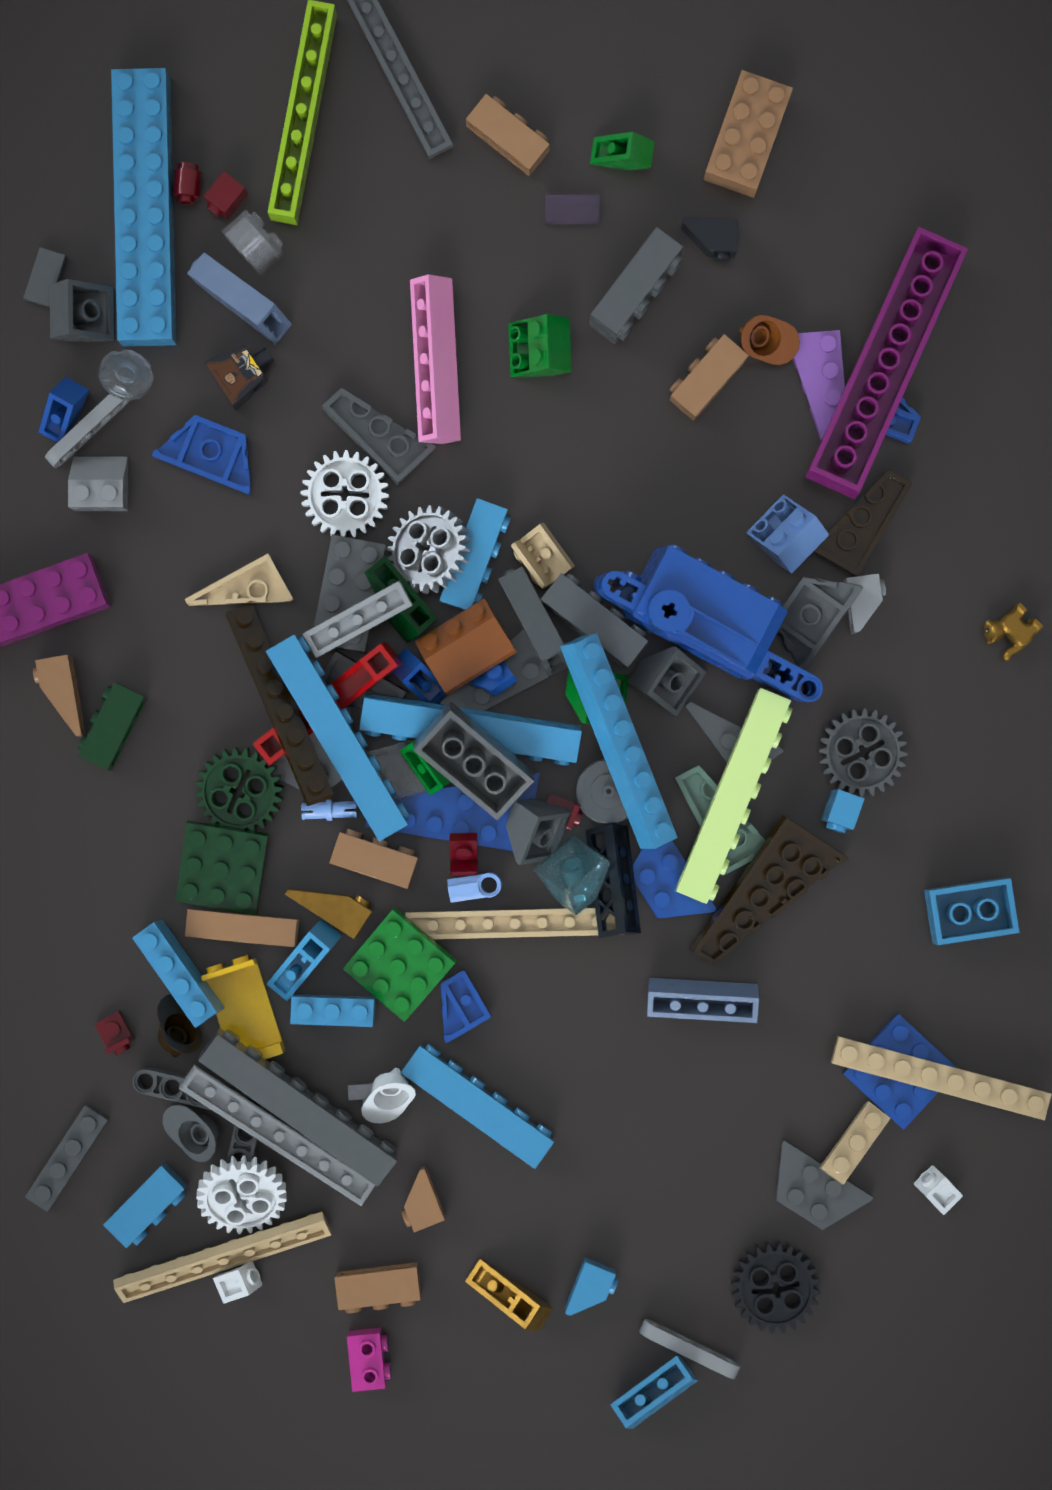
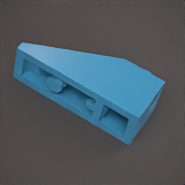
[267,918,343,1001]

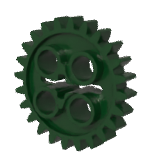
[195,746,284,832]

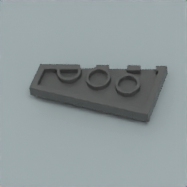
[322,388,437,485]

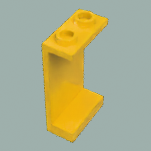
[201,955,286,1059]

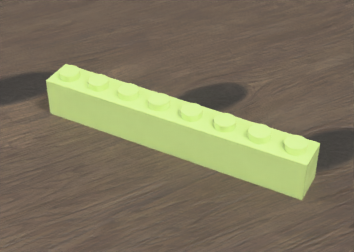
[674,688,793,904]

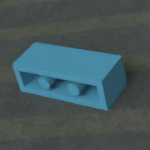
[290,994,376,1027]
[103,1162,188,1248]
[610,1356,699,1429]

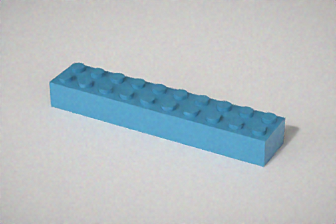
[111,68,177,347]

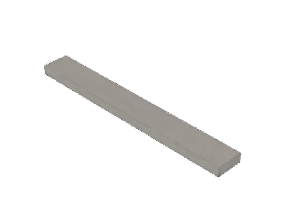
[179,1064,375,1206]

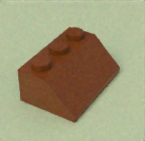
[415,598,517,695]

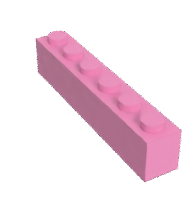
[410,274,461,444]

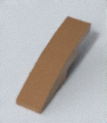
[185,909,299,947]

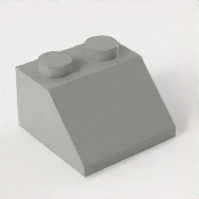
[68,457,129,511]

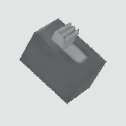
[348,1082,373,1104]

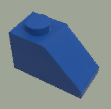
[38,377,89,443]
[392,648,446,704]

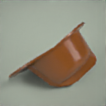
[739,315,800,365]

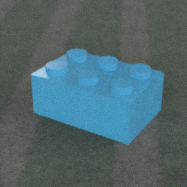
[924,877,1020,945]

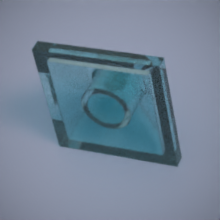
[534,836,610,915]

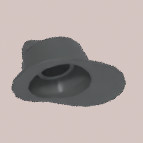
[163,1105,220,1162]

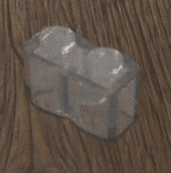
[221,210,284,275]

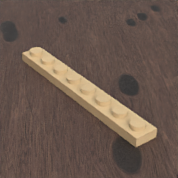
[405,908,622,939]
[831,1036,1052,1120]
[113,1212,331,1303]

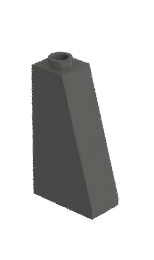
[498,567,568,677]

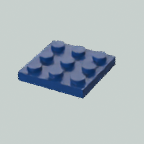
[842,1013,957,1130]

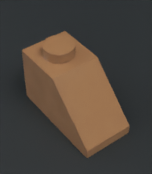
[401,1165,446,1232]

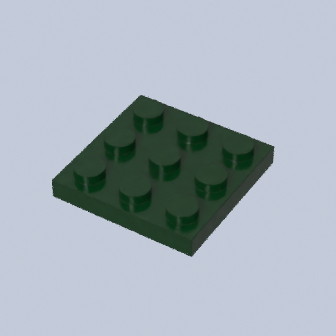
[175,820,269,915]

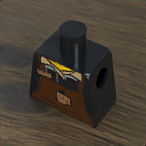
[205,345,274,410]

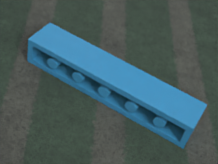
[401,1043,554,1169]

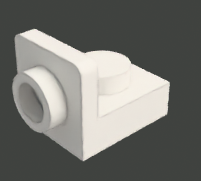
[914,1166,963,1215]
[213,1261,262,1303]

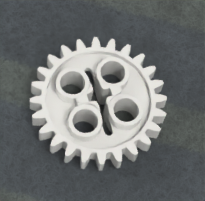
[301,450,389,539]
[197,1155,287,1234]

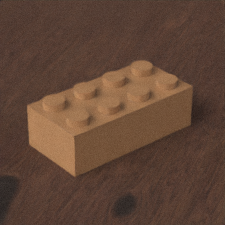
[703,70,793,198]

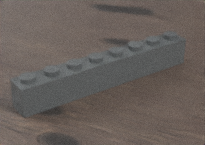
[198,1028,397,1187]

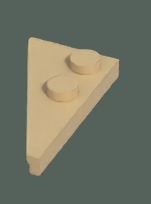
[185,554,294,606]

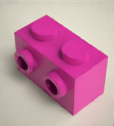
[347,1327,391,1392]

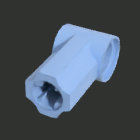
[447,872,503,903]

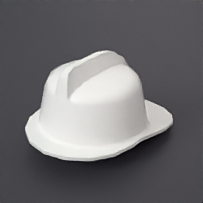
[361,1068,416,1124]

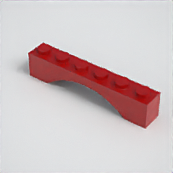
[253,642,403,765]

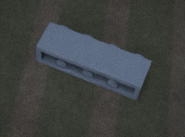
[647,978,759,1023]

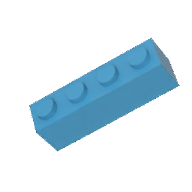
[439,498,511,611]
[132,919,225,1028]

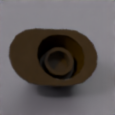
[157,994,202,1057]

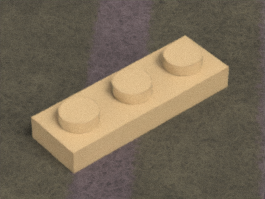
[819,1101,890,1185]

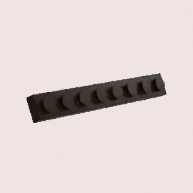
[226,604,334,806]

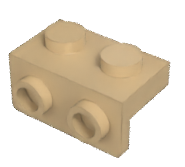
[511,522,575,589]

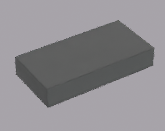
[23,247,67,308]

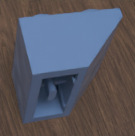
[746,494,829,574]

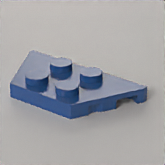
[152,415,251,495]
[632,841,717,918]

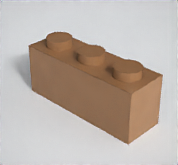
[466,94,550,176]
[669,334,749,421]
[329,828,419,889]
[334,1262,422,1313]

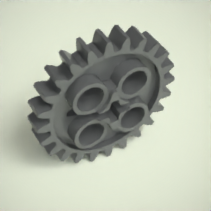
[818,708,908,797]

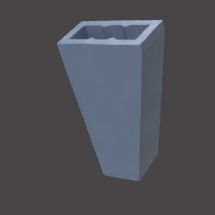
[187,253,292,345]

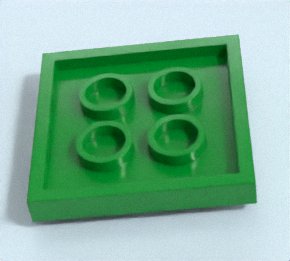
[343,907,457,1022]

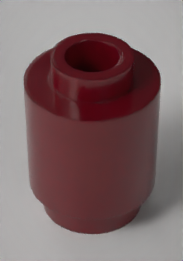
[173,162,201,205]

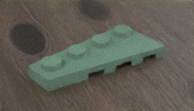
[674,765,765,875]

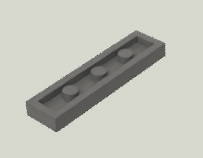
[25,1104,109,1212]

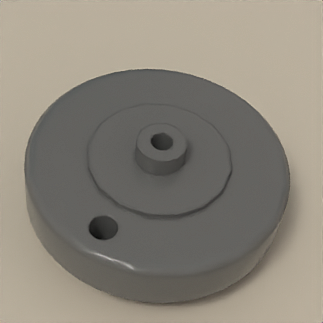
[576,759,628,824]

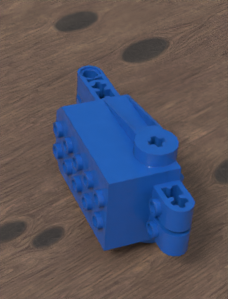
[593,544,823,702]

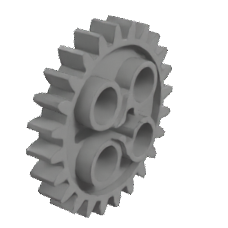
[386,505,471,594]

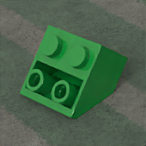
[508,314,572,378]

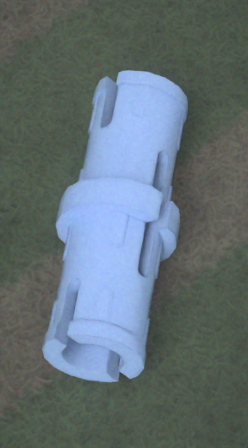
[301,799,357,821]

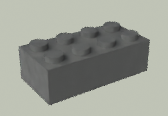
[589,227,683,345]
[314,534,387,654]
[541,573,648,671]
[414,702,534,821]

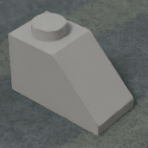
[843,573,886,634]

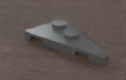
[685,702,784,763]

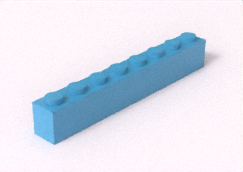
[560,633,678,849]
[266,634,410,842]
[359,693,582,765]

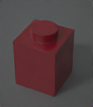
[203,171,248,219]

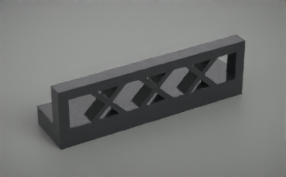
[586,824,641,938]

